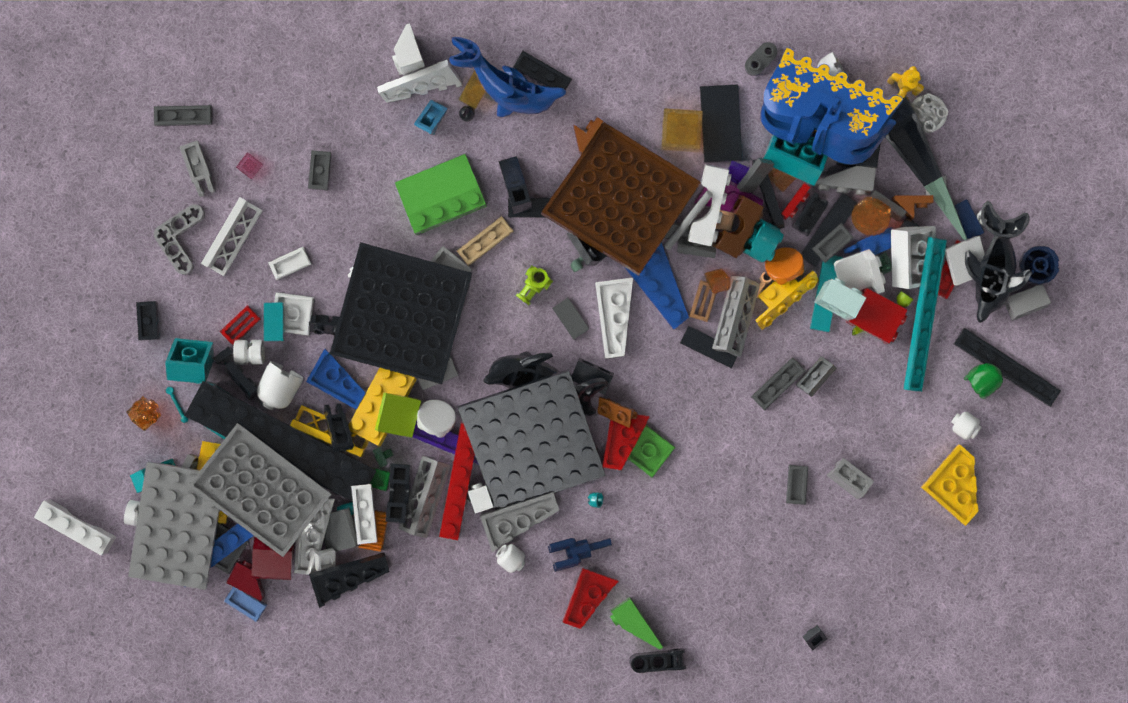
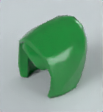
[964,363,1003,399]

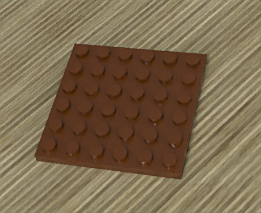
[541,122,701,276]

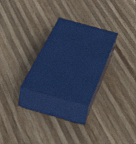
[954,199,984,240]

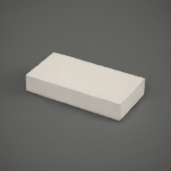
[268,247,312,280]

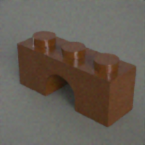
[712,195,764,259]

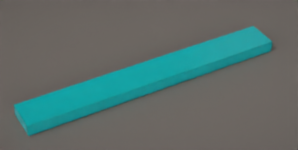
[903,237,947,392]

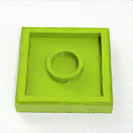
[375,392,421,438]

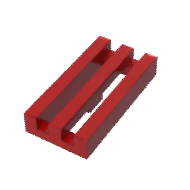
[220,305,261,346]

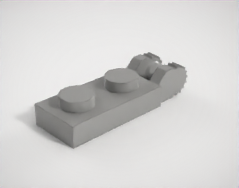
[180,140,215,197]

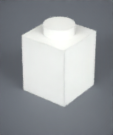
[468,482,494,513]

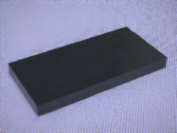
[700,84,742,163]

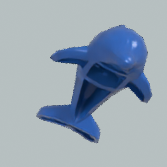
[449,37,566,117]

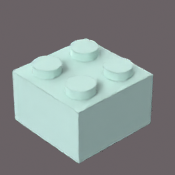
[814,278,866,321]

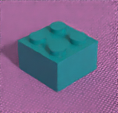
[165,338,214,384]

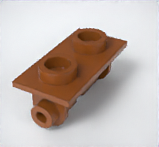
[597,396,638,427]

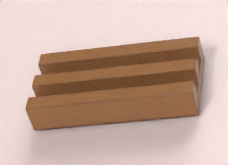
[689,280,719,322]

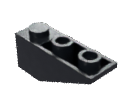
[498,156,532,214]

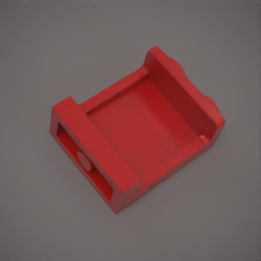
[846,288,908,344]

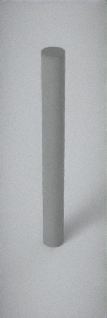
[664,191,713,250]

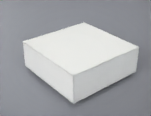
[315,548,336,571]

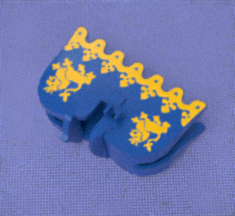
[760,48,903,164]

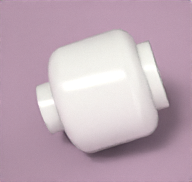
[951,412,981,440]
[496,544,525,573]

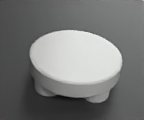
[911,93,948,133]
[417,400,456,437]

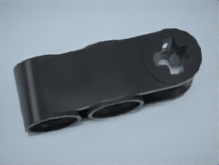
[629,648,686,673]

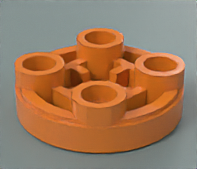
[765,247,804,285]

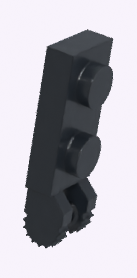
[324,403,354,452]

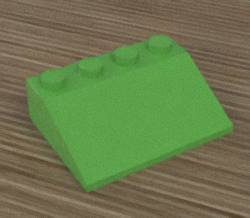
[395,154,487,236]

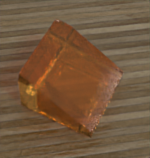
[768,168,796,192]
[704,268,730,294]

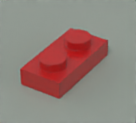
[781,183,810,220]

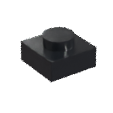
[213,347,234,365]
[802,625,827,651]

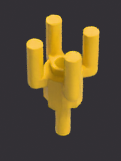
[887,66,924,98]

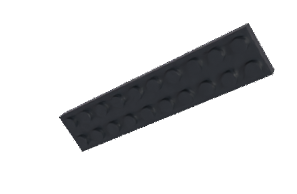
[184,381,377,502]

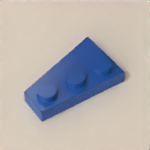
[306,348,366,410]

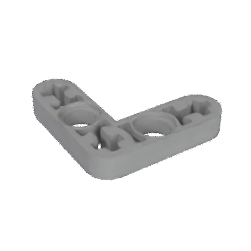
[154,205,205,275]

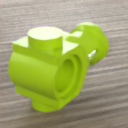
[515,265,553,306]

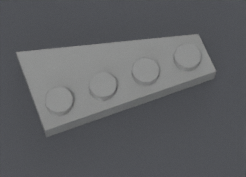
[480,492,559,552]

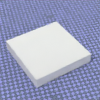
[945,236,985,285]
[274,293,314,336]

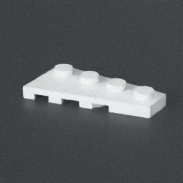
[377,60,463,103]
[595,278,633,359]
[294,498,335,575]

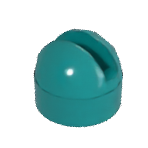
[588,492,603,508]

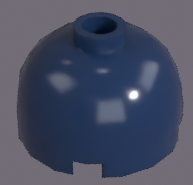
[1019,246,1059,284]

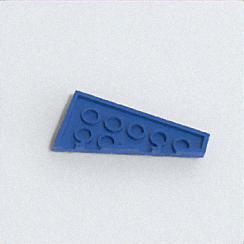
[623,242,689,330]

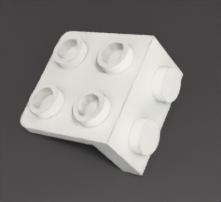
[834,249,886,294]

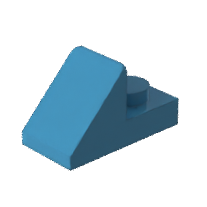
[414,100,448,135]

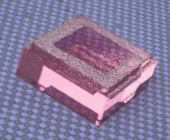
[236,152,263,179]

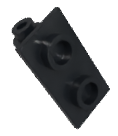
[309,314,339,335]

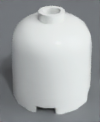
[256,361,303,410]

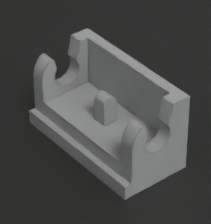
[1005,284,1051,321]
[827,458,874,499]

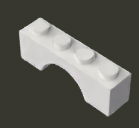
[688,164,731,246]
[34,499,116,555]

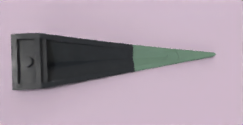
[885,97,967,240]

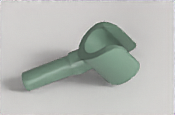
[571,257,584,272]

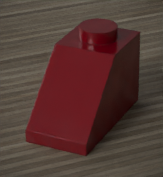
[226,560,265,601]

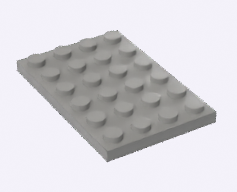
[188,423,332,557]
[128,461,220,590]

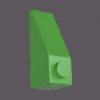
[610,597,663,650]

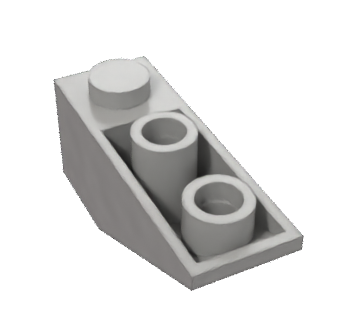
[814,166,876,196]

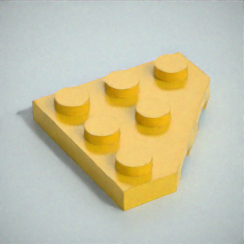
[921,444,978,526]

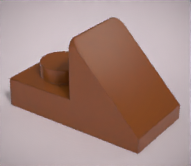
[573,117,603,155]
[891,195,933,219]

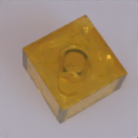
[660,108,703,152]

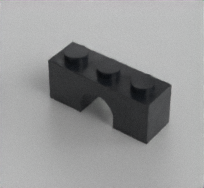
[385,463,412,524]

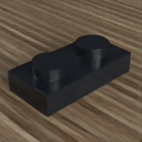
[136,301,159,341]

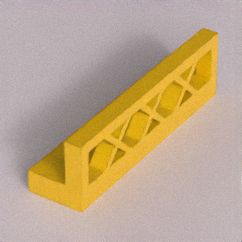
[290,405,369,457]

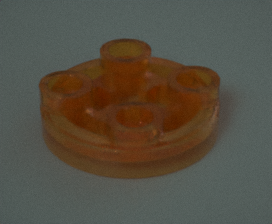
[852,197,891,236]

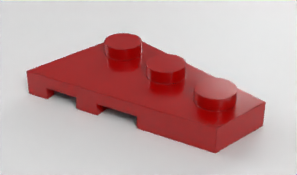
[602,414,650,471]
[562,567,619,629]

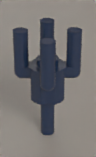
[547,538,612,572]

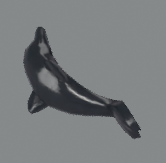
[965,201,1032,323]
[483,351,609,416]

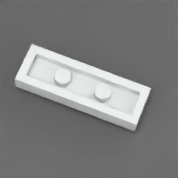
[351,484,378,544]

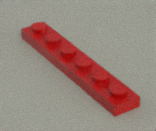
[439,423,475,541]

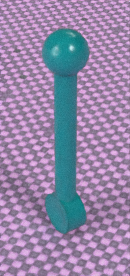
[166,387,188,423]

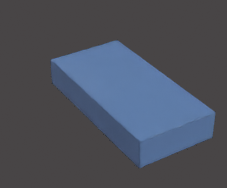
[224,587,267,622]

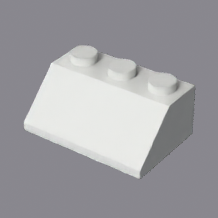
[392,23,425,76]
[891,226,936,289]

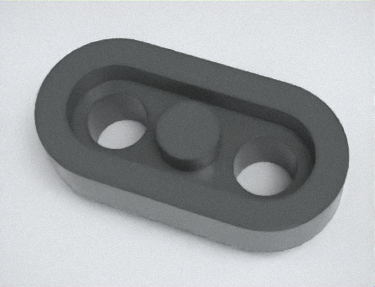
[744,42,777,76]

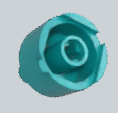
[743,219,784,262]

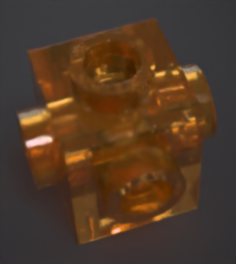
[126,396,162,431]

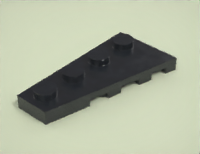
[309,552,390,608]

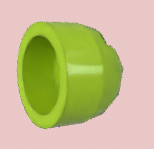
[896,291,914,307]

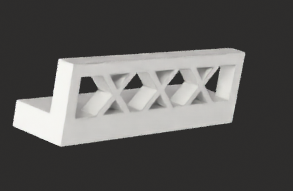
[201,197,263,276]

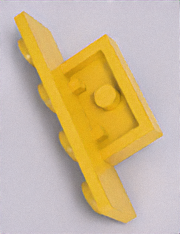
[755,271,819,330]

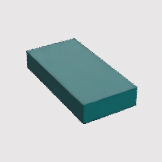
[264,302,284,341]

